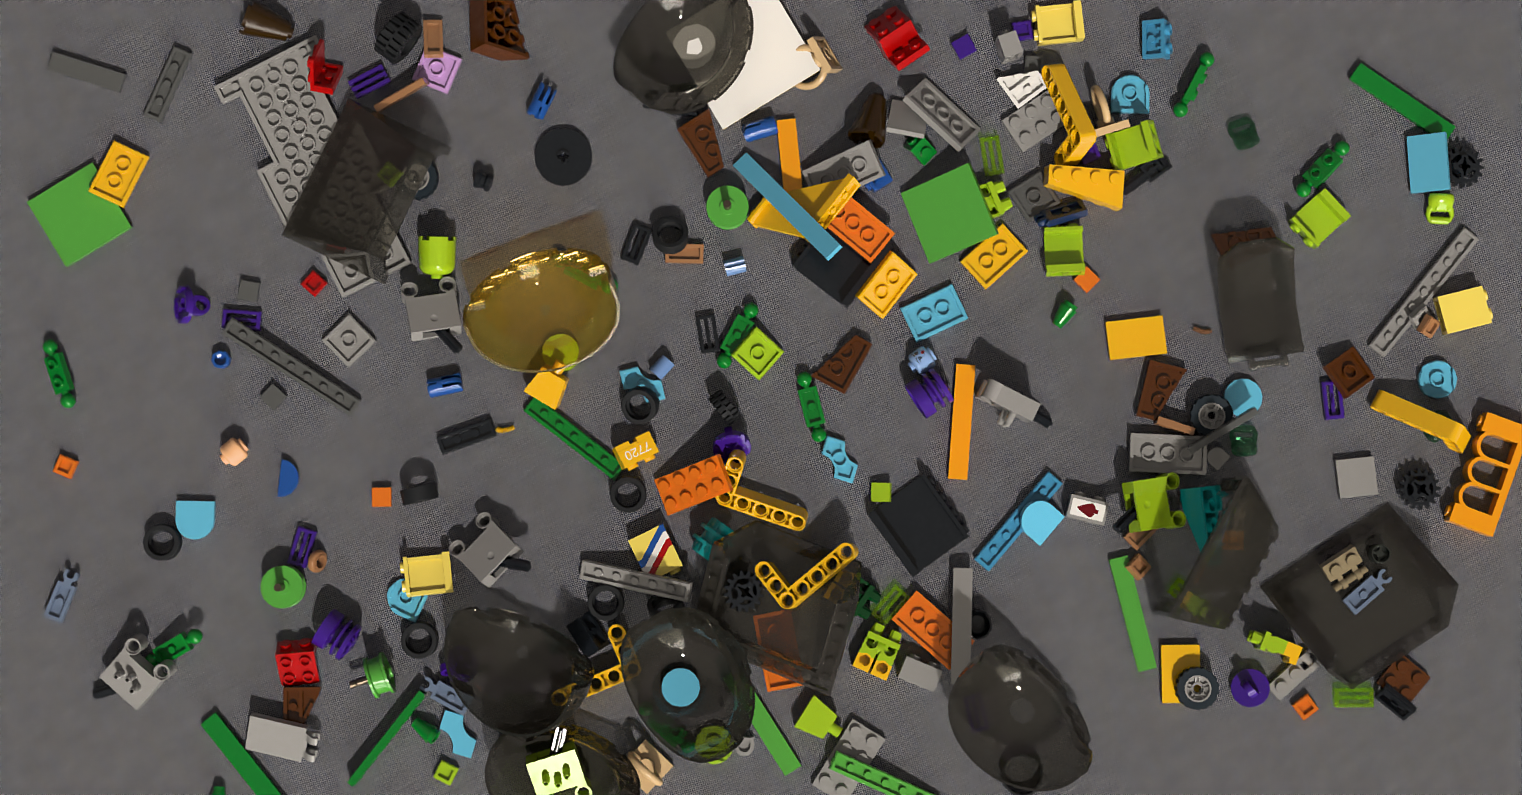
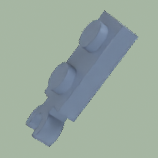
[43,569,80,623]
[1342,569,1392,615]
[419,676,473,716]

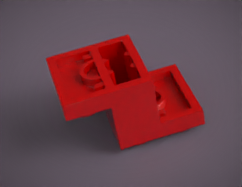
[864,6,930,71]

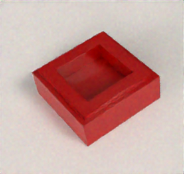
[301,270,328,297]

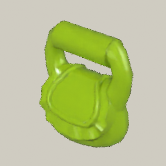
[1425,193,1454,224]

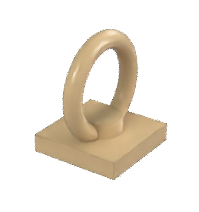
[795,36,843,90]
[1091,85,1130,137]
[619,739,674,794]

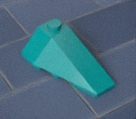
[1180,485,1222,565]

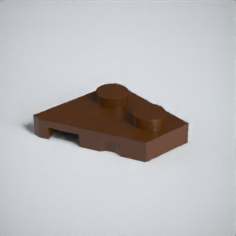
[283,687,322,724]

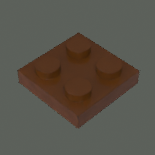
[1322,346,1375,399]
[1375,653,1431,702]

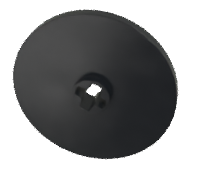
[535,129,592,186]

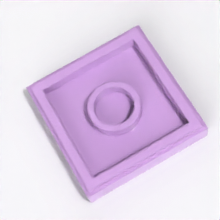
[412,51,462,95]

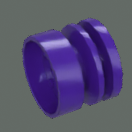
[905,368,954,419]
[312,609,362,660]

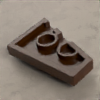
[677,109,724,178]
[1210,227,1280,269]
[811,335,873,395]
[1135,360,1187,420]

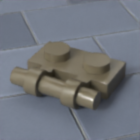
[1319,544,1368,592]

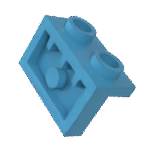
[1142,19,1173,60]

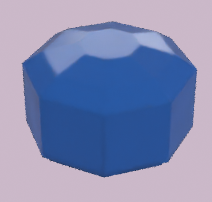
[211,350,231,369]

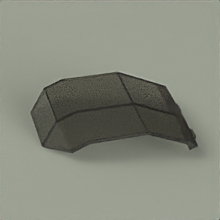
[1217,237,1304,372]

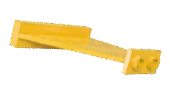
[747,173,861,243]

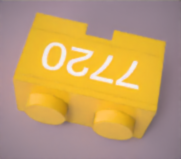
[612,431,659,471]

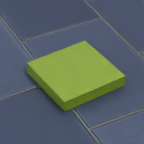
[730,326,784,380]

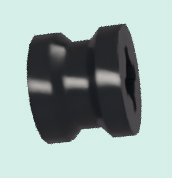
[473,169,494,192]

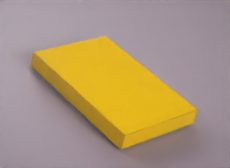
[88,140,149,208]
[960,223,1028,290]
[855,251,917,319]
[1105,315,1167,360]
[1160,644,1201,703]

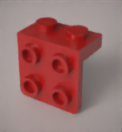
[307,39,343,95]
[275,638,320,686]

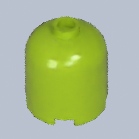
[418,236,457,279]

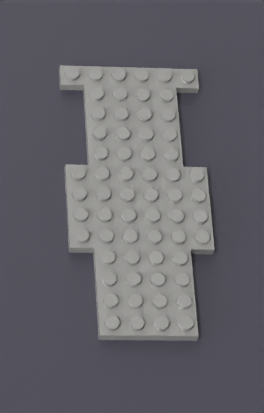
[214,35,411,298]

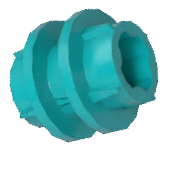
[691,517,735,563]

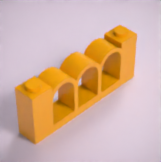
[1444,412,1522,537]

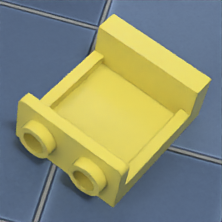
[1031,0,1085,46]
[1433,286,1493,335]
[400,551,454,597]

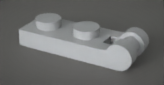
[1269,650,1320,701]

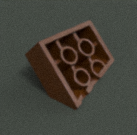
[470,0,530,61]

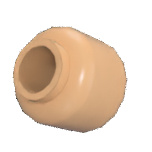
[219,437,249,466]

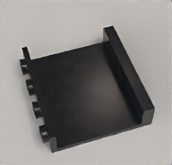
[792,228,894,308]
[867,474,969,577]

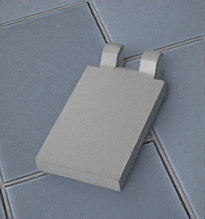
[245,712,321,762]

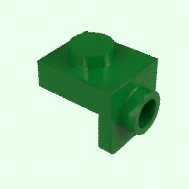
[903,136,937,166]

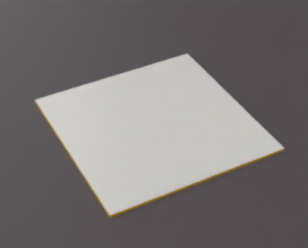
[665,0,820,130]

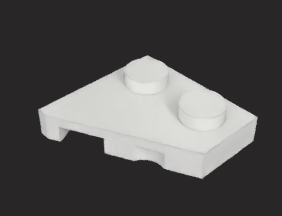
[996,71,1047,109]

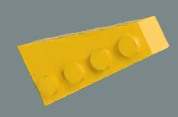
[1043,164,1125,211]

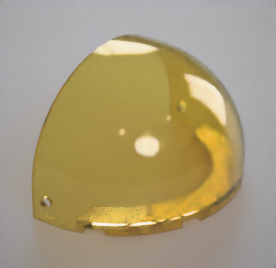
[463,248,620,373]

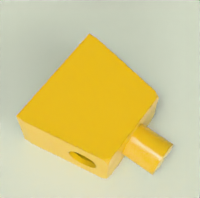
[524,360,569,410]

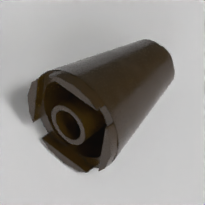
[239,0,295,41]
[848,93,887,148]

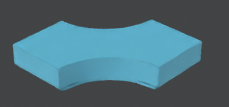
[619,366,666,404]
[821,435,858,483]
[439,710,477,758]

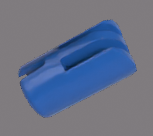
[526,82,557,120]
[742,116,778,142]
[426,372,463,398]

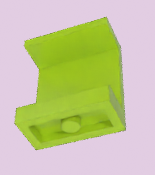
[1105,120,1164,170]
[1288,188,1351,249]
[1043,223,1085,277]

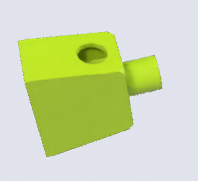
[794,694,843,739]

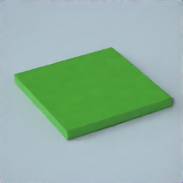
[27,162,133,267]
[901,163,999,264]

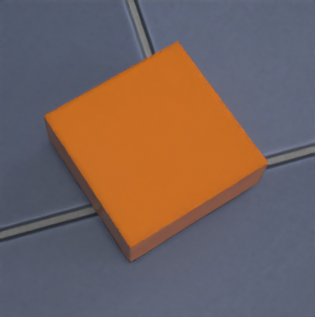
[1073,266,1101,294]
[52,454,79,479]
[372,487,392,507]
[1291,693,1319,721]

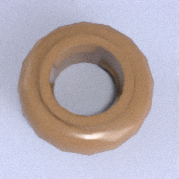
[307,550,327,573]

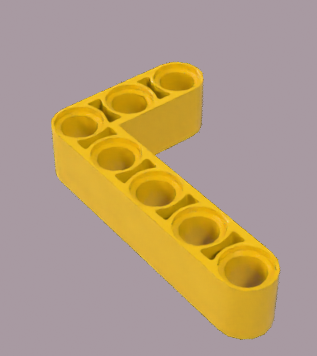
[1041,63,1096,166]
[1370,389,1471,454]
[716,449,808,531]
[755,543,859,609]
[552,623,641,708]

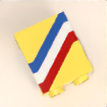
[628,524,683,576]

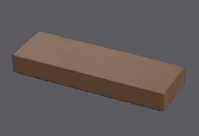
[374,77,429,112]

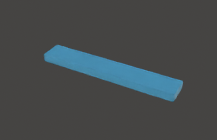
[974,471,1063,571]

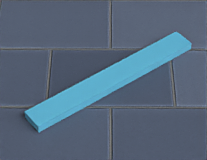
[733,152,842,261]

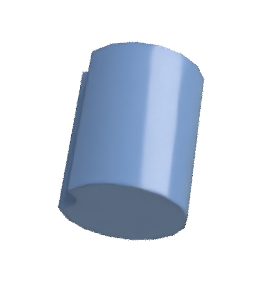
[723,256,747,277]
[650,355,675,380]

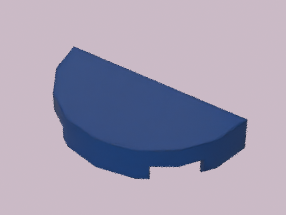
[277,459,300,497]

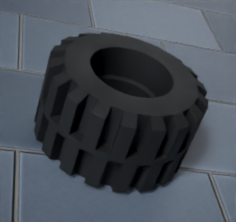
[374,12,422,64]

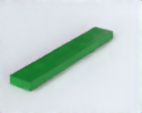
[1349,63,1456,139]
[523,397,623,481]
[347,690,427,786]
[201,712,283,795]

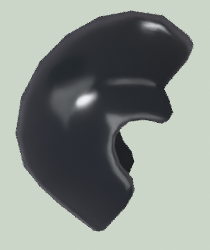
[972,609,992,640]

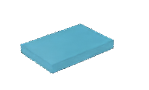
[1407,132,1451,194]
[900,284,968,343]

